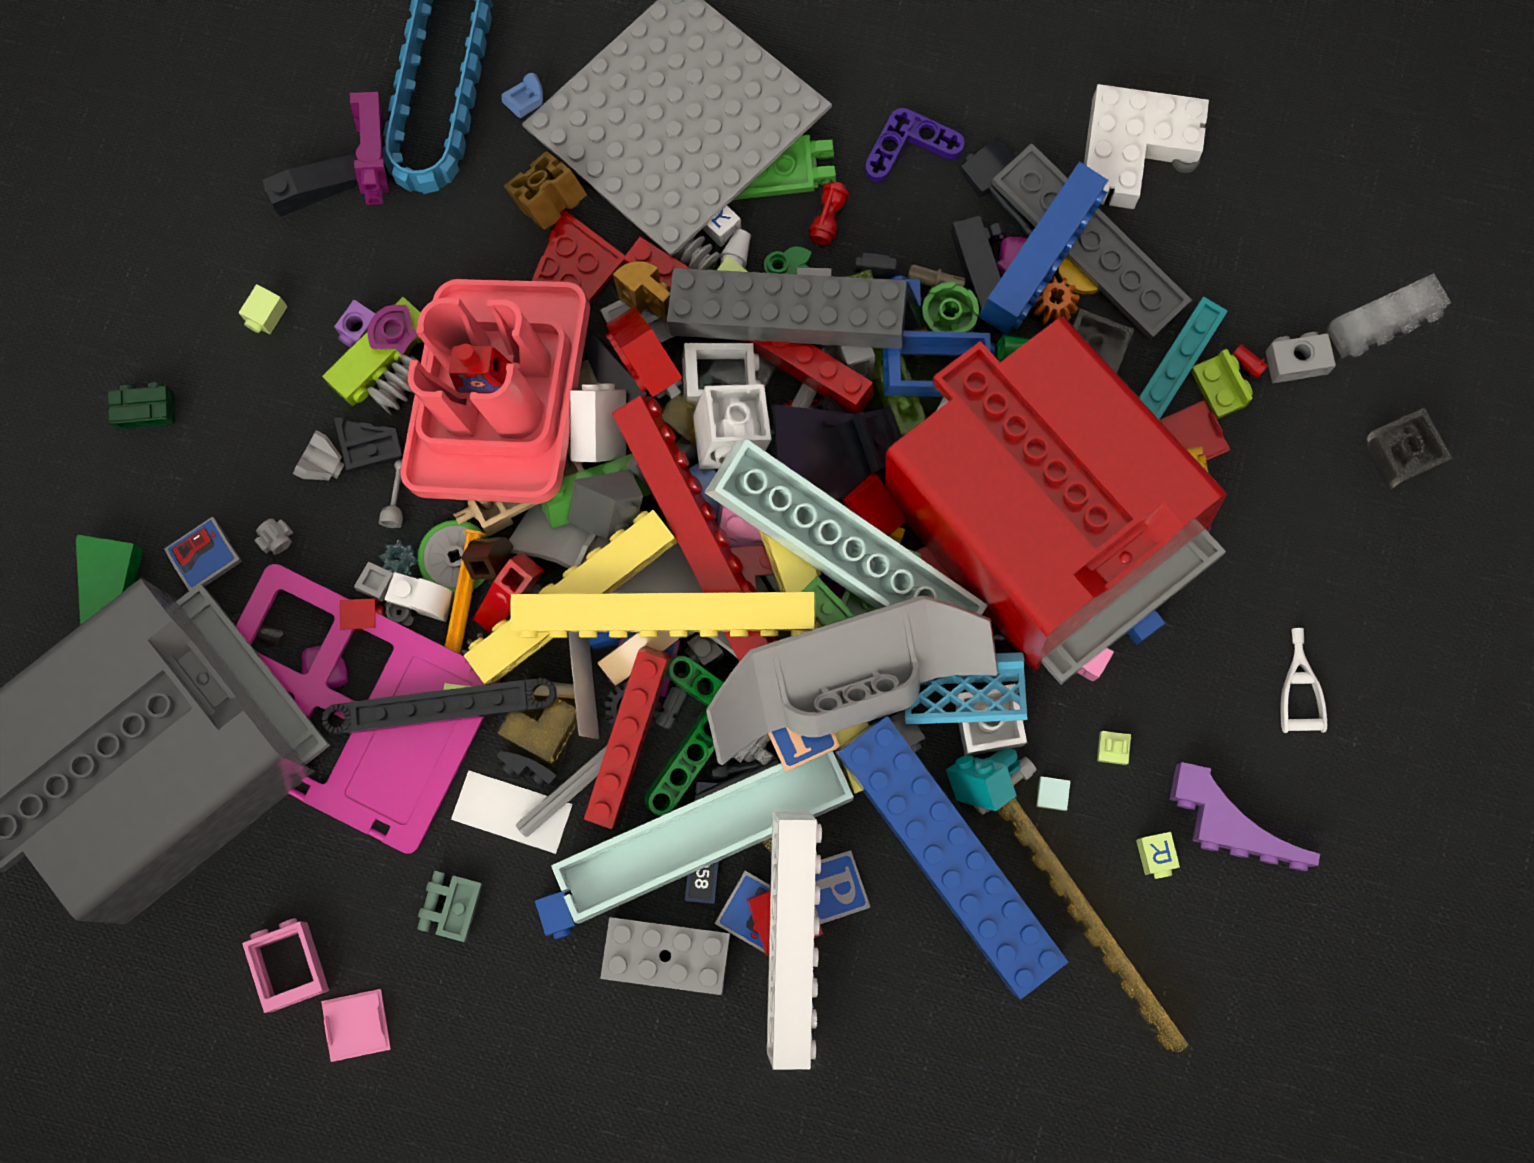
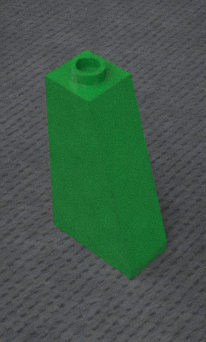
[76,535,143,625]

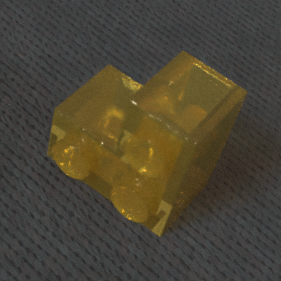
[497,698,578,765]

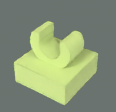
[1097,731,1131,765]

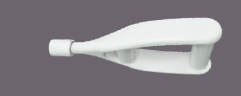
[1280,628,1327,733]

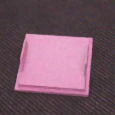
[321,989,391,1062]

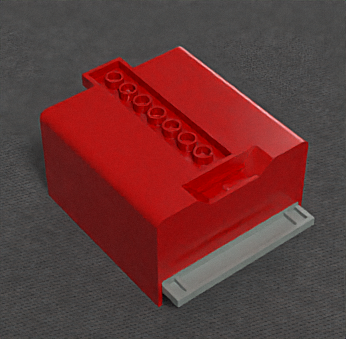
[885,316,1228,685]

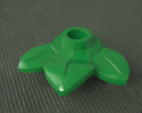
[764,246,811,275]

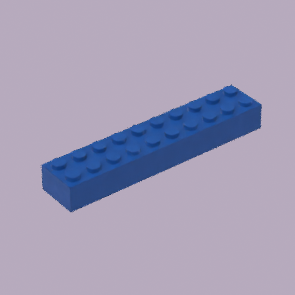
[834,716,1069,1000]

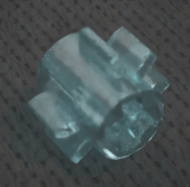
[379,540,417,574]

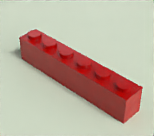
[584,646,672,829]

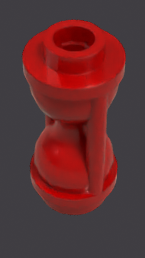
[809,181,850,246]

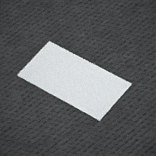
[568,632,599,739]
[451,770,573,854]

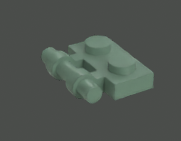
[417,871,483,942]

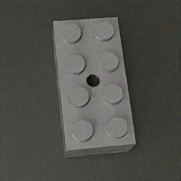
[600,917,731,995]

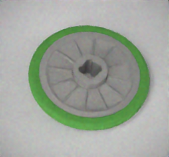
[418,520,488,595]

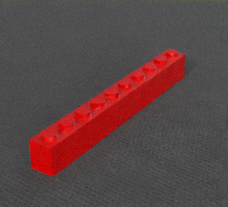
[623,237,874,414]
[612,395,781,662]

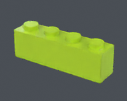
[322,297,423,407]

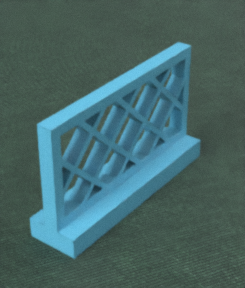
[905,652,1027,724]

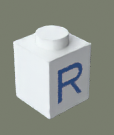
[702,206,741,247]

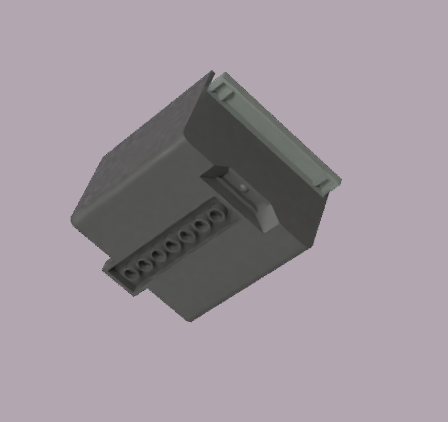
[0,578,330,924]

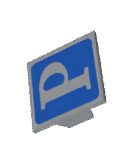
[814,850,871,925]

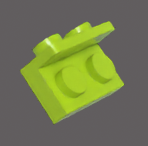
[1190,349,1253,419]

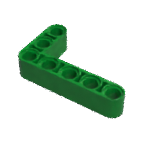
[644,656,723,816]

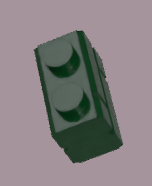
[108,382,175,430]

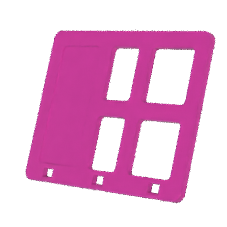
[236,564,501,854]

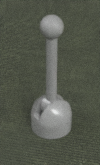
[378,459,403,528]

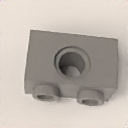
[1265,332,1336,383]

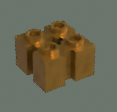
[504,151,587,230]

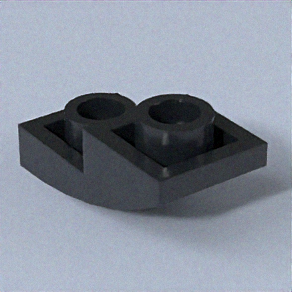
[496,751,560,787]

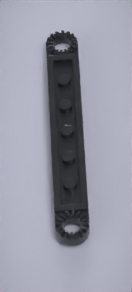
[322,678,557,735]

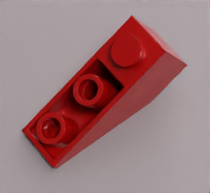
[473,552,545,633]

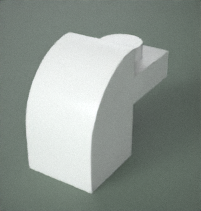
[385,572,455,622]

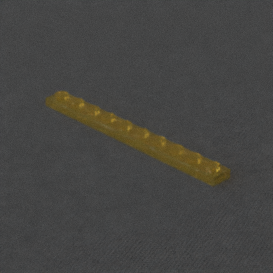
[998,798,1189,1053]

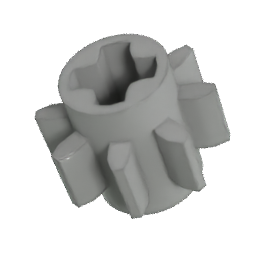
[255,519,293,555]

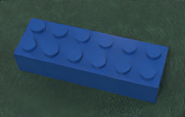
[978,161,1109,335]

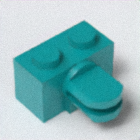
[946,748,1021,811]

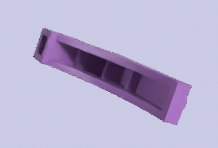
[1170,762,1320,871]

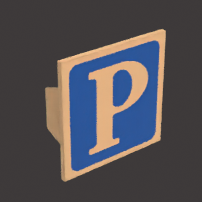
[768,727,840,772]

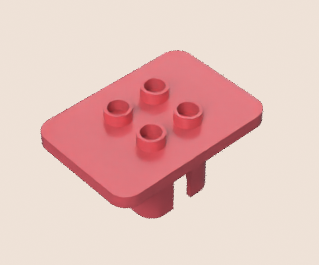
[400,279,590,504]

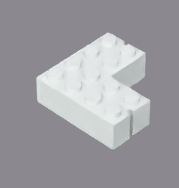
[1084,84,1209,209]

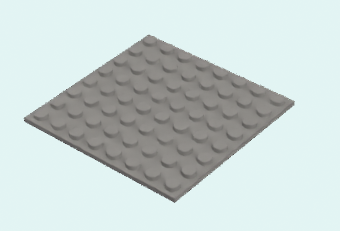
[522,0,832,257]

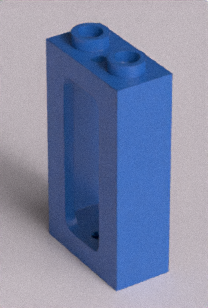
[882,331,995,397]

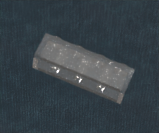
[1326,273,1451,358]

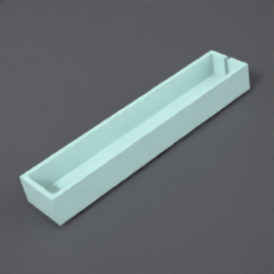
[551,751,854,924]

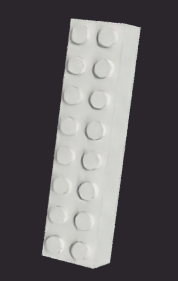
[767,811,822,1069]

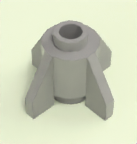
[293,430,345,481]

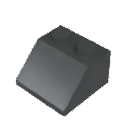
[567,470,643,539]

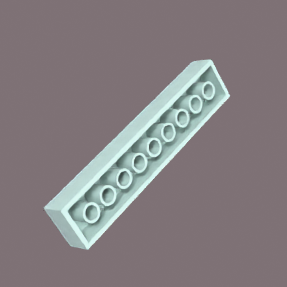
[704,439,987,615]

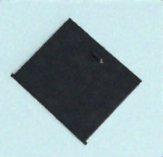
[772,404,883,508]

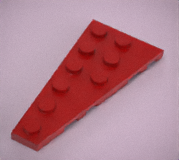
[532,209,625,304]

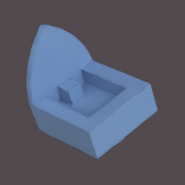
[502,73,543,118]

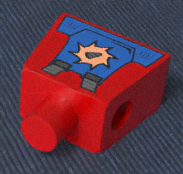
[449,343,512,393]

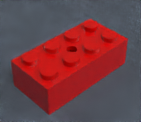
[605,306,682,397]

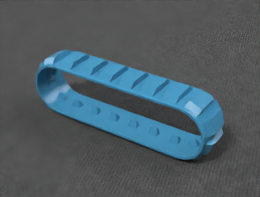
[382,0,493,194]

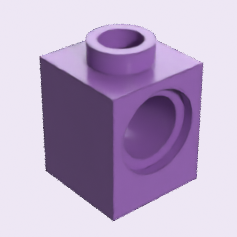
[334,300,376,348]

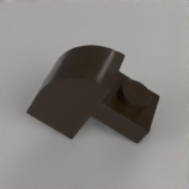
[461,537,513,585]

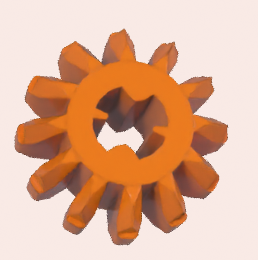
[1033,276,1080,324]

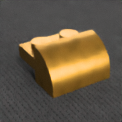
[613,261,671,325]

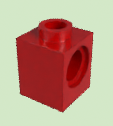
[340,599,386,631]

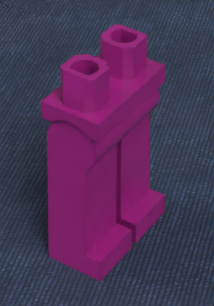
[350,92,389,205]

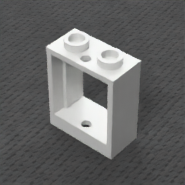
[682,343,761,408]

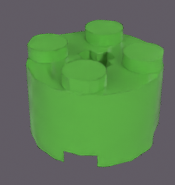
[921,282,979,333]

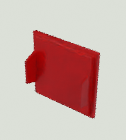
[1160,400,1230,461]
[842,472,906,536]

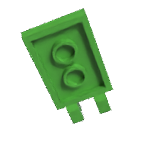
[733,135,836,200]

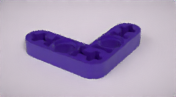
[865,108,965,183]

